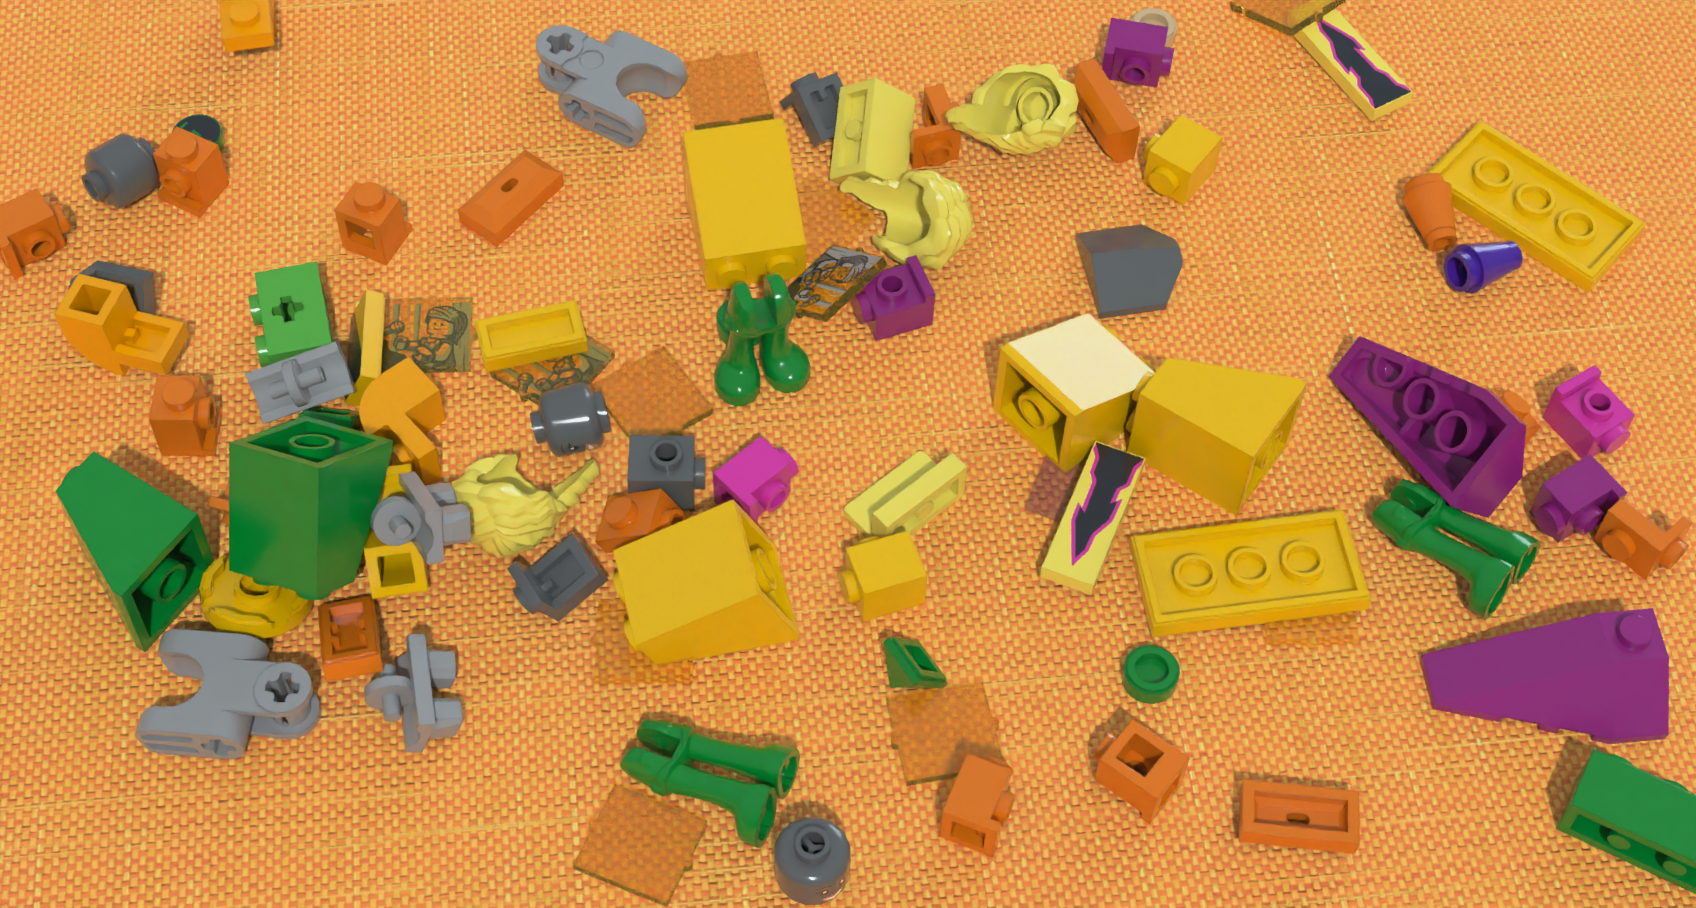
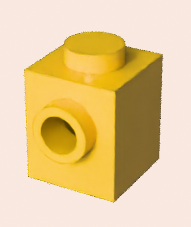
[1143,114,1223,205]
[838,530,927,622]

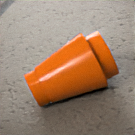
[1402,173,1458,251]

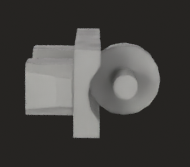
[245,341,357,424]
[370,472,471,564]
[364,634,463,752]

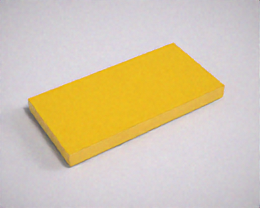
[1428,120,1647,292]
[1129,509,1371,637]

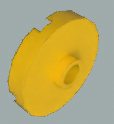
[199,554,313,640]

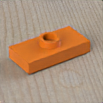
[318,596,384,682]

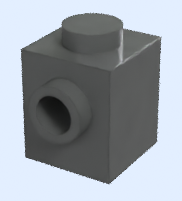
[627,435,706,511]

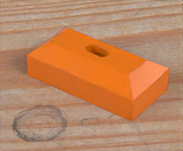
[1073,58,1140,164]
[458,150,564,247]
[1239,779,1360,854]

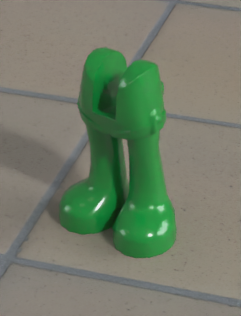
[714,273,811,406]
[1371,479,1541,620]
[620,719,800,848]

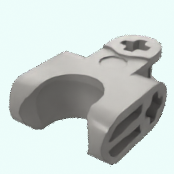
[536,25,688,148]
[135,629,321,759]

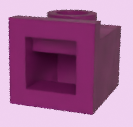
[1102,18,1174,88]
[852,255,935,341]
[1529,454,1627,543]

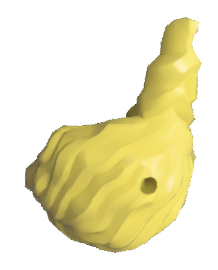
[945,63,1079,155]
[840,170,974,270]
[450,454,600,558]

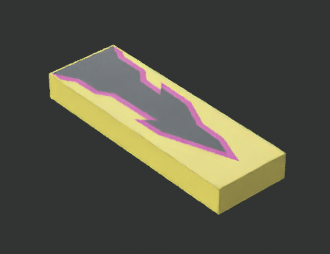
[1286,0,1413,121]
[1040,441,1146,595]

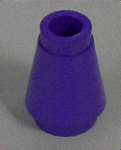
[1444,241,1523,294]

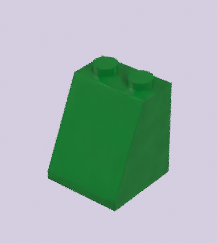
[229,416,393,600]
[55,451,214,652]

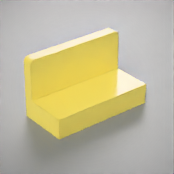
[829,78,915,185]
[844,451,967,538]

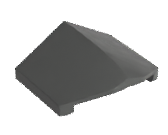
[1075,224,1183,319]

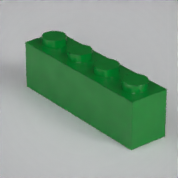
[1556,749,1696,894]

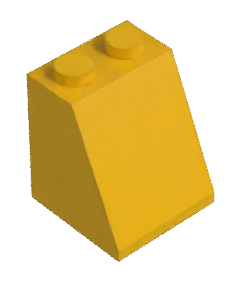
[682,118,806,291]
[993,313,1156,476]
[1126,357,1307,516]
[613,499,800,666]

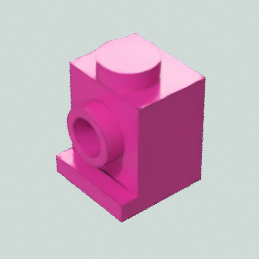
[1542,365,1635,459]
[713,436,799,525]

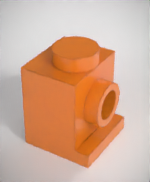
[153,126,229,218]
[334,181,412,266]
[0,188,71,280]
[149,375,223,456]
[1093,719,1190,824]
[939,753,1016,857]

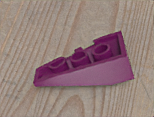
[1328,336,1526,518]
[1419,608,1669,744]

